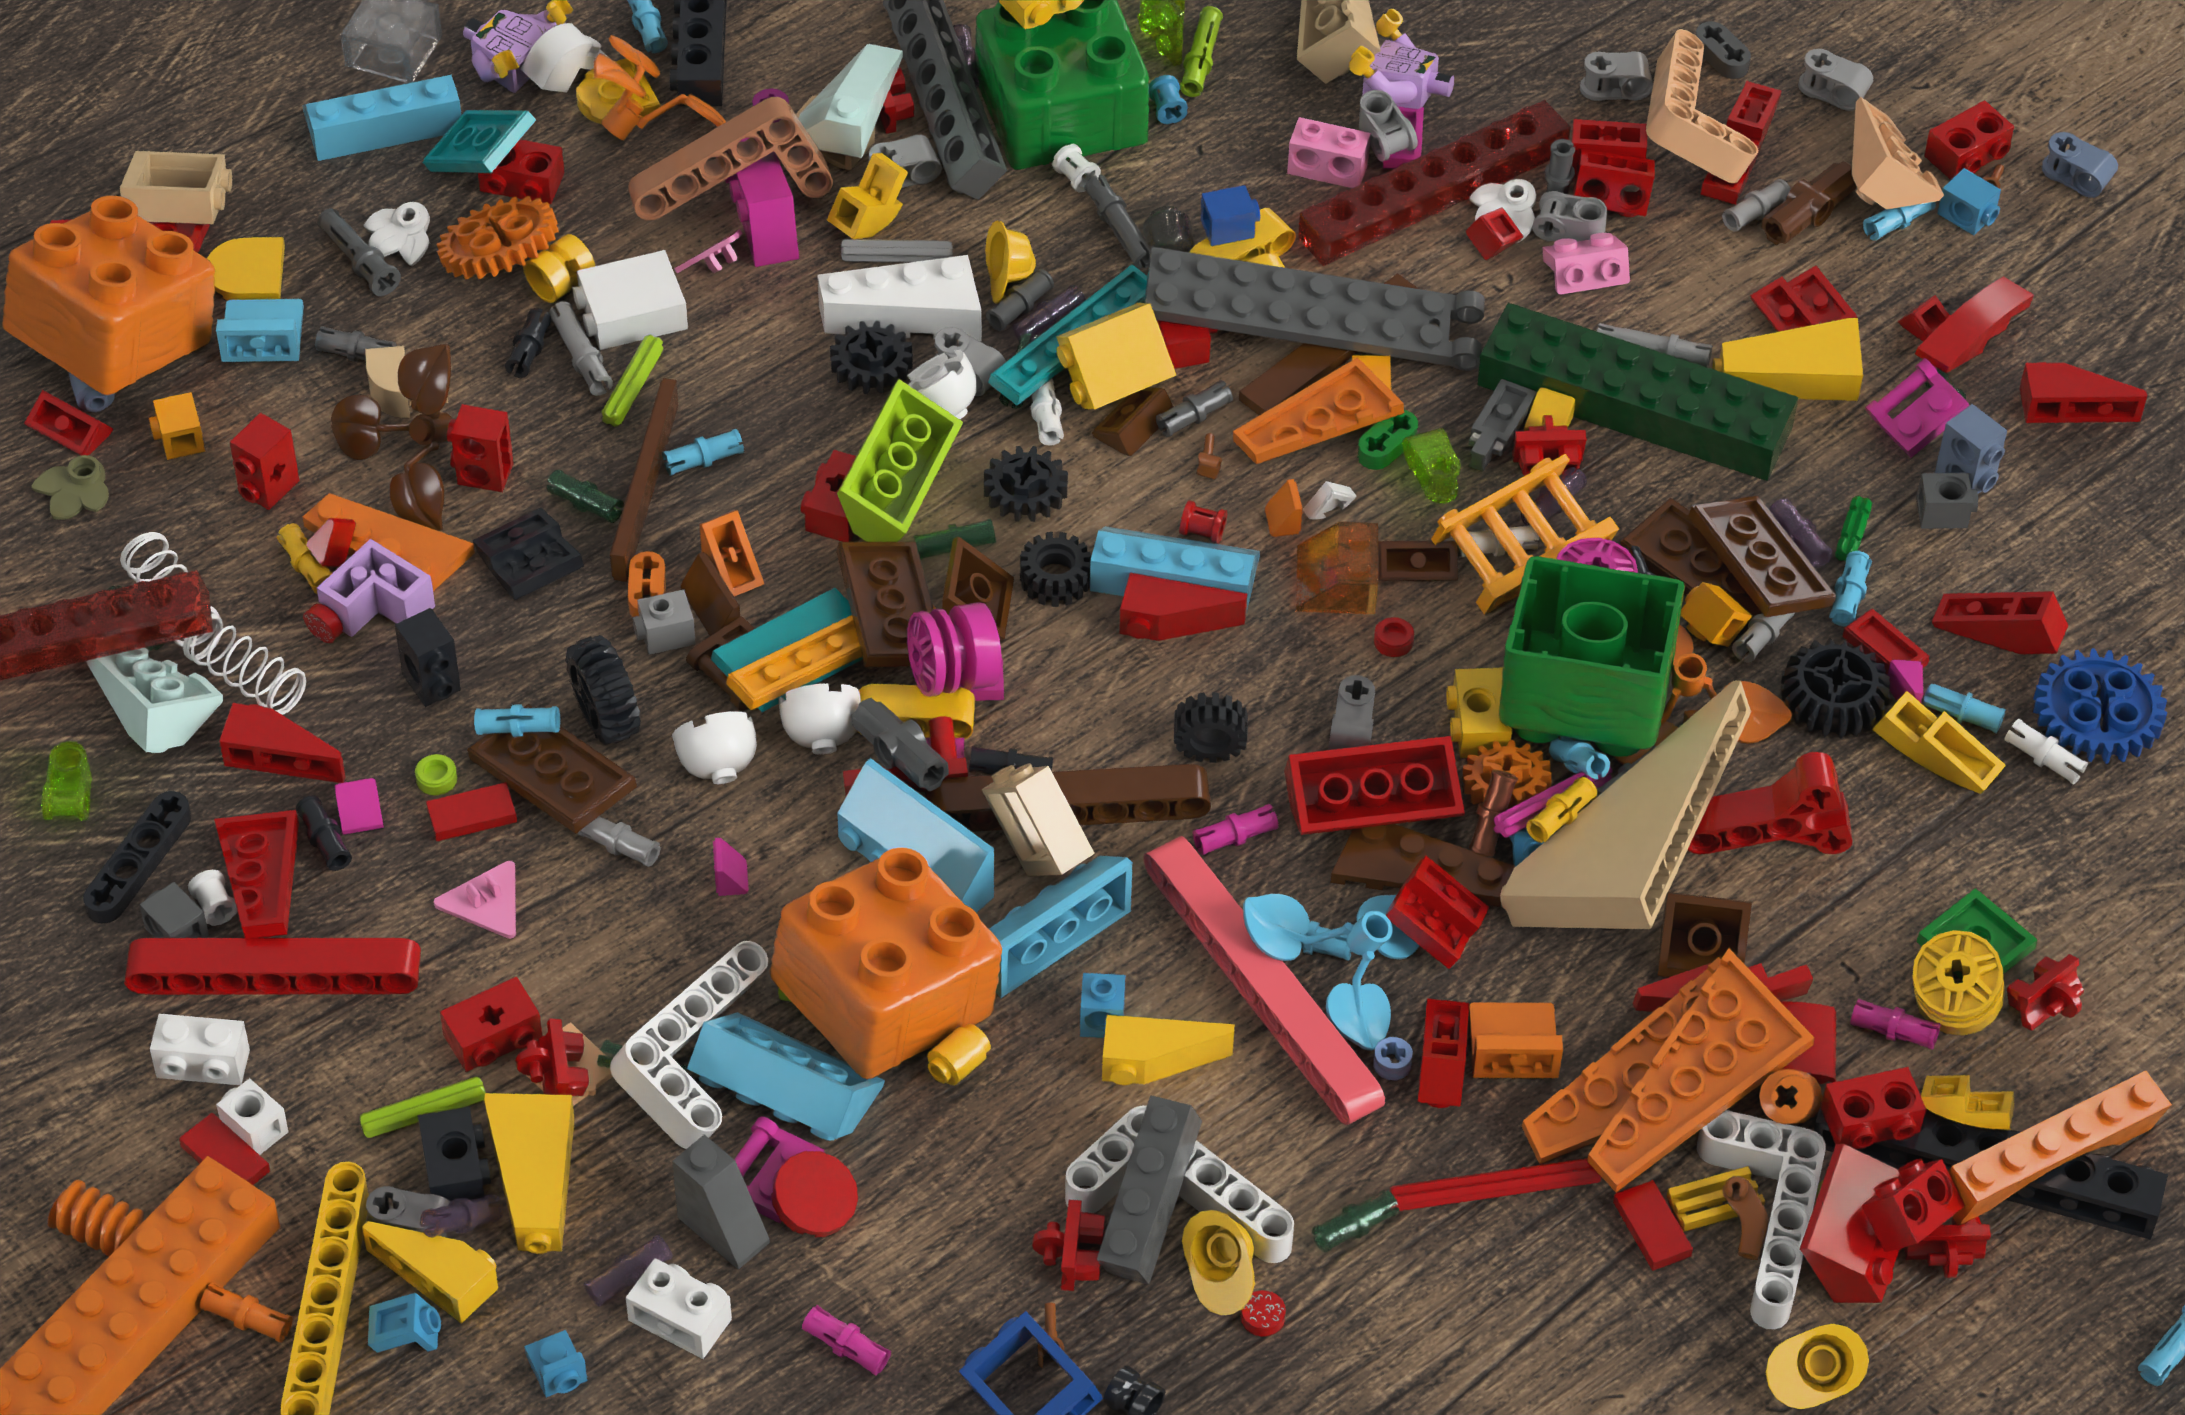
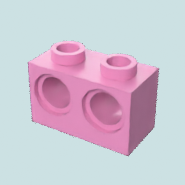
[1287,117,1371,190]

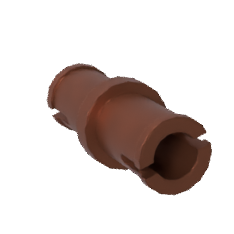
[1468,770,1518,856]

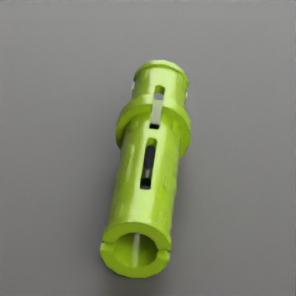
[1180,6,1223,97]

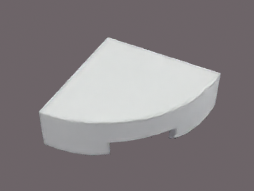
[1303,481,1357,520]

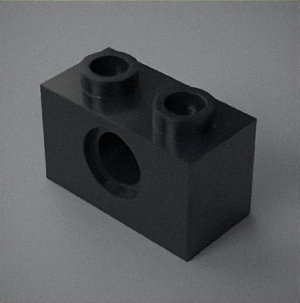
[395,608,461,707]
[418,1106,491,1207]

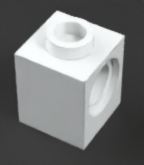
[216,1078,288,1155]

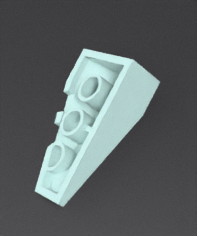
[798,44,903,158]
[77,633,223,753]

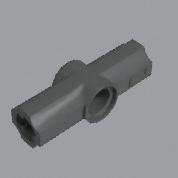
[851,698,949,791]

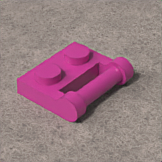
[1865,358,1969,458]
[734,1117,824,1223]

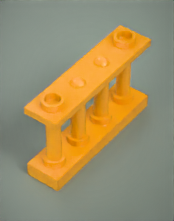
[1431,454,1619,615]

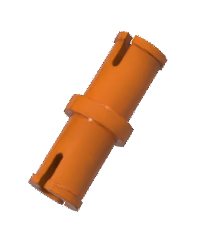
[200,1283,293,1343]

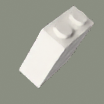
[573,250,688,350]

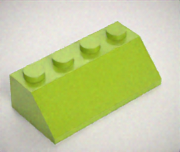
[837,379,963,542]

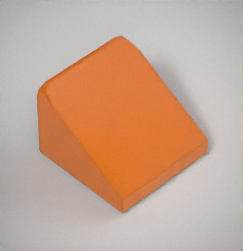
[1265,479,1302,537]

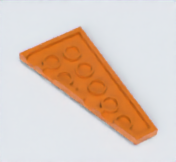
[1588,948,1814,1192]
[1521,957,1721,1164]

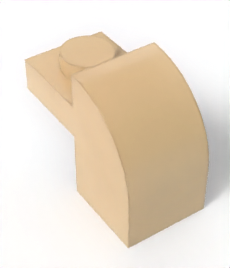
[365,346,448,418]

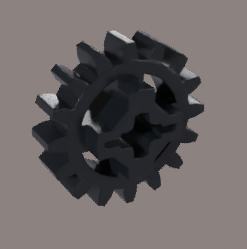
[830,320,913,394]
[984,446,1068,522]

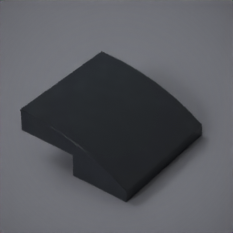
[472,507,584,600]

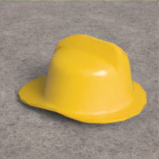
[985,220,1036,304]
[1182,1210,1255,1315]
[1765,1324,1869,1409]

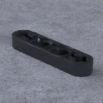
[83,791,191,924]

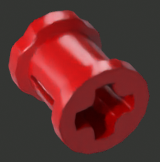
[1179,500,1228,544]

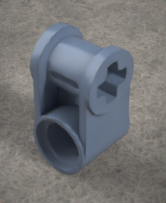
[2042,132,2118,198]

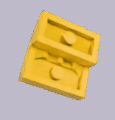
[1921,1075,2014,1130]

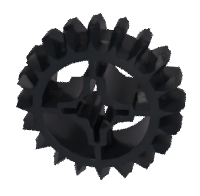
[565,635,641,745]
[1780,638,1890,739]

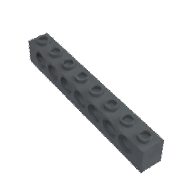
[883,0,1007,200]

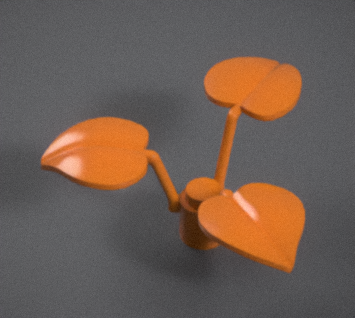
[594,35,726,141]
[1615,624,1792,765]

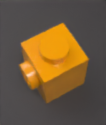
[149,392,205,460]
[1681,582,1752,647]

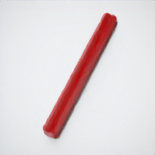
[1389,1158,1601,1211]

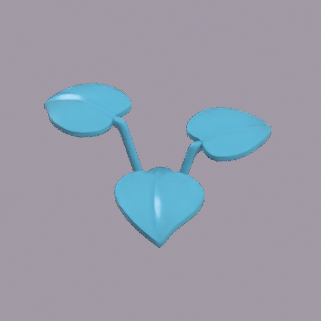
[1243,894,1419,1051]

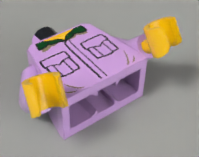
[463,0,573,93]
[1349,9,1454,109]

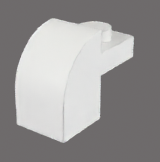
[521,23,608,93]

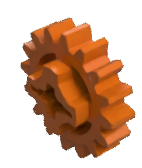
[1463,740,1552,809]

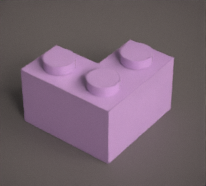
[317,539,435,637]

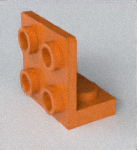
[1469,1002,1563,1078]

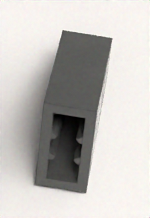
[672,1134,770,1270]

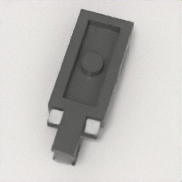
[1468,379,1537,471]

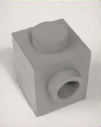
[632,590,696,655]

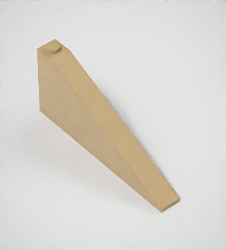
[1500,681,1751,929]

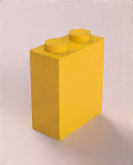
[1056,303,1176,409]

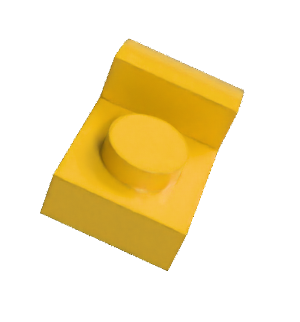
[827,153,908,239]

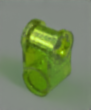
[1403,428,1461,503]
[42,741,92,820]

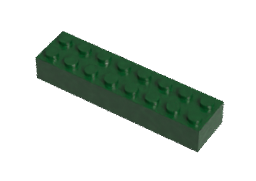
[1477,303,1798,481]

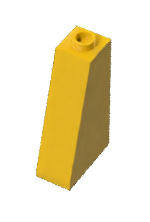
[1712,318,1863,401]
[484,1093,575,1254]

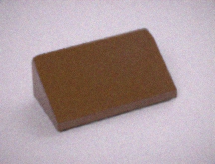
[1092,387,1174,456]
[1376,541,1458,581]
[681,552,740,636]

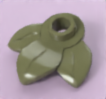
[31,455,109,520]

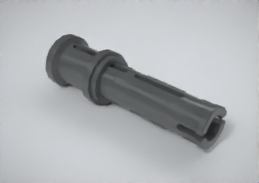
[317,208,401,296]

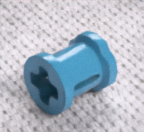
[1148,75,1188,124]

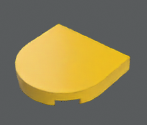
[576,58,660,124]
[207,237,285,301]

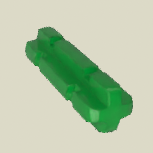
[1835,495,1872,561]

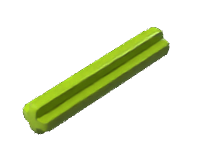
[601,335,663,427]
[360,1077,486,1138]

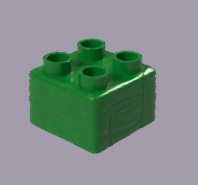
[975,0,1149,170]
[1499,556,1685,757]

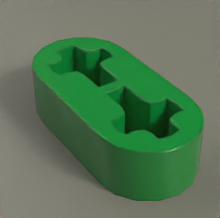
[1357,410,1418,470]

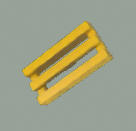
[1667,1166,1765,1232]

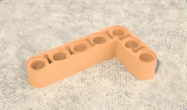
[1646,29,1758,183]

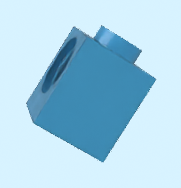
[1937,168,2001,235]
[1080,973,1126,1038]

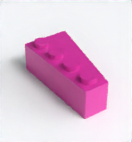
[716,138,799,267]

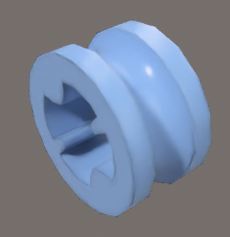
[1373,1037,1413,1080]

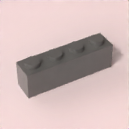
[1097,1095,1202,1285]

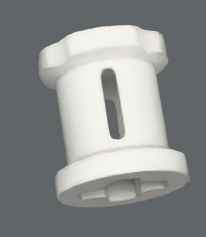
[1052,144,1101,192]
[188,870,237,926]

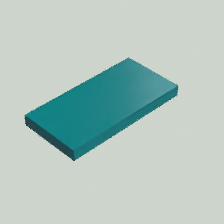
[711,588,863,712]

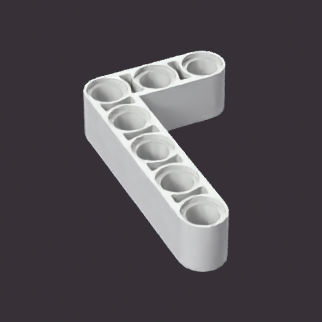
[610,941,768,1149]
[1065,1105,1294,1263]
[1697,1110,1826,1329]

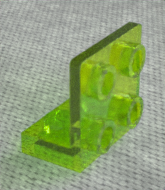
[1137,0,1185,66]

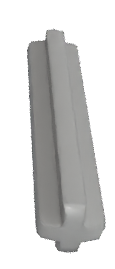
[841,239,953,263]

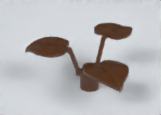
[331,344,452,531]

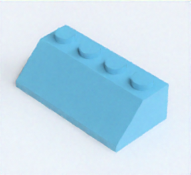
[302,75,461,161]
[1090,526,1260,614]
[837,758,994,913]
[988,856,1133,998]
[687,1012,885,1140]

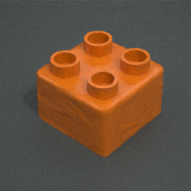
[2,196,215,395]
[770,848,1002,1079]

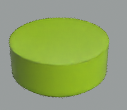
[415,754,457,796]

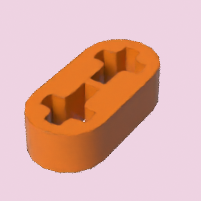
[628,551,666,617]

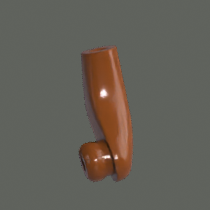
[1723,1176,1769,1260]

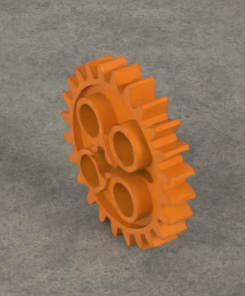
[437,196,559,279]

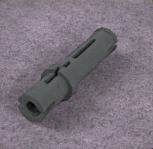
[1084,175,1152,269]

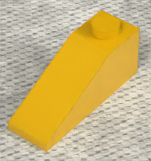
[1102,1015,1235,1085]
[362,1221,498,1324]

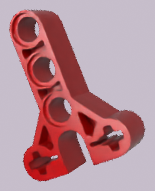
[1688,752,1852,855]

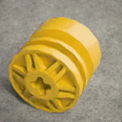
[1912,930,2004,1036]

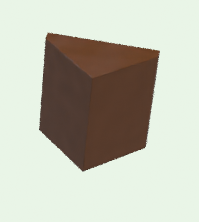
[942,536,1014,641]
[1657,892,1752,977]

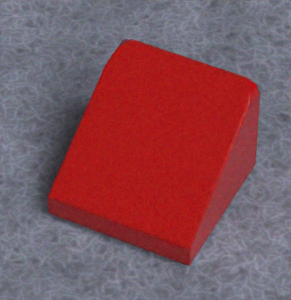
[1466,207,1524,260]
[1898,295,1950,342]
[306,518,356,567]

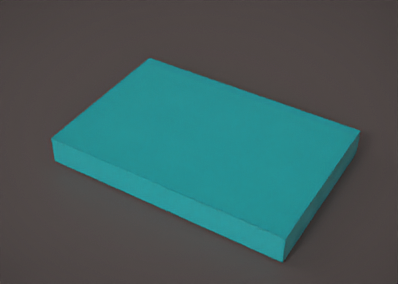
[422,110,536,173]

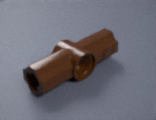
[1761,161,1857,245]

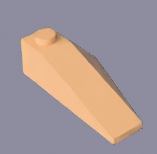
[1852,97,1944,209]

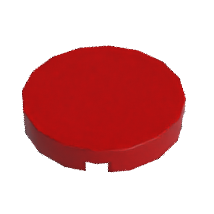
[771,1151,858,1237]

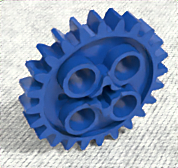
[2033,648,2167,764]

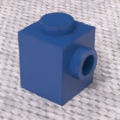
[1201,185,1260,246]

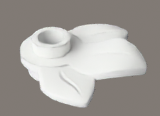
[1469,179,1536,243]
[364,202,430,266]

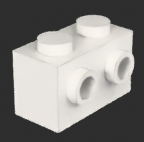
[150,1014,250,1085]
[626,1258,732,1359]

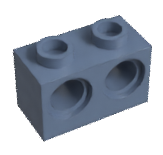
[1935,404,2007,494]

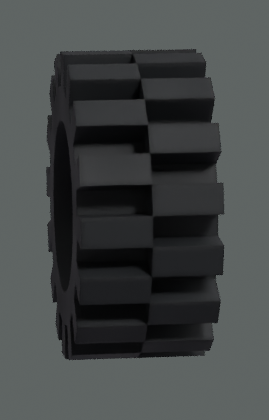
[1020,532,1091,607]
[1174,692,1248,763]

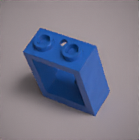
[959,1311,1104,1415]

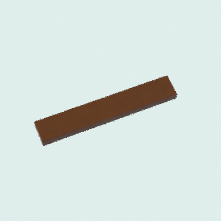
[1239,273,1419,415]
[610,378,679,582]

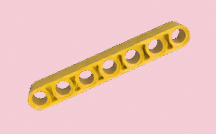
[281,1162,369,1415]

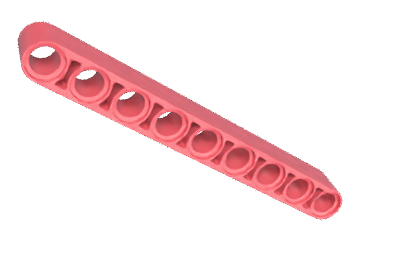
[1143,836,1385,1125]

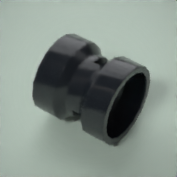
[1103,1366,1166,1415]

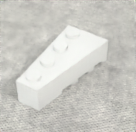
[818,255,982,341]

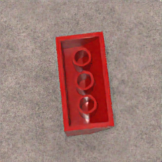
[1284,736,1465,835]

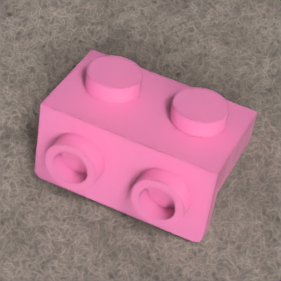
[1542,233,1630,295]

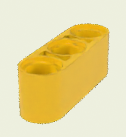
[1189,208,1296,262]
[859,684,975,740]

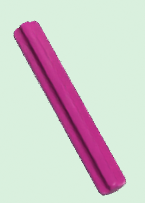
[1493,767,1613,838]

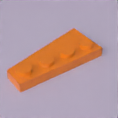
[1233,357,1404,464]
[302,493,475,591]

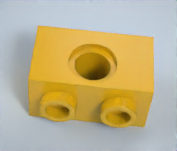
[1446,668,1512,758]

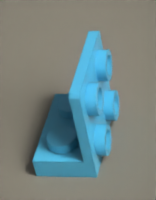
[216,299,304,362]

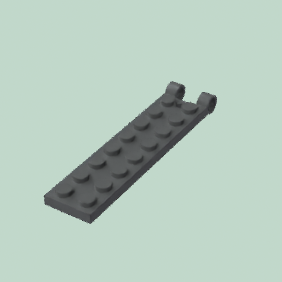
[1145,247,1485,371]

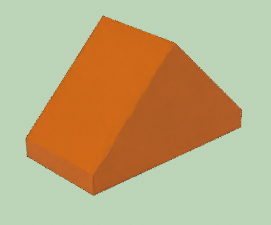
[699,510,765,597]

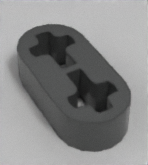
[1696,21,1751,79]

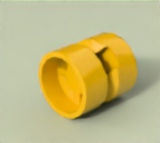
[523,234,595,303]

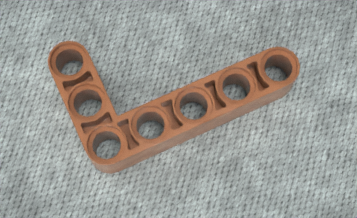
[628,97,833,220]

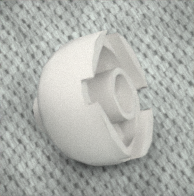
[907,350,977,419]
[779,684,861,754]
[672,712,757,784]

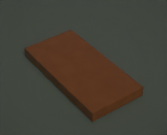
[1689,496,1836,617]
[1620,498,1762,635]
[836,542,933,667]
[467,704,637,834]

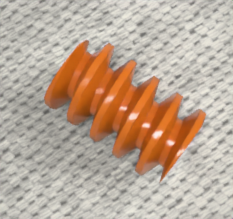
[1759,1069,1823,1124]
[48,1179,144,1256]

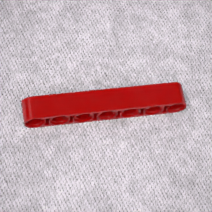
[124,938,421,995]

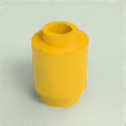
[927,1024,991,1085]

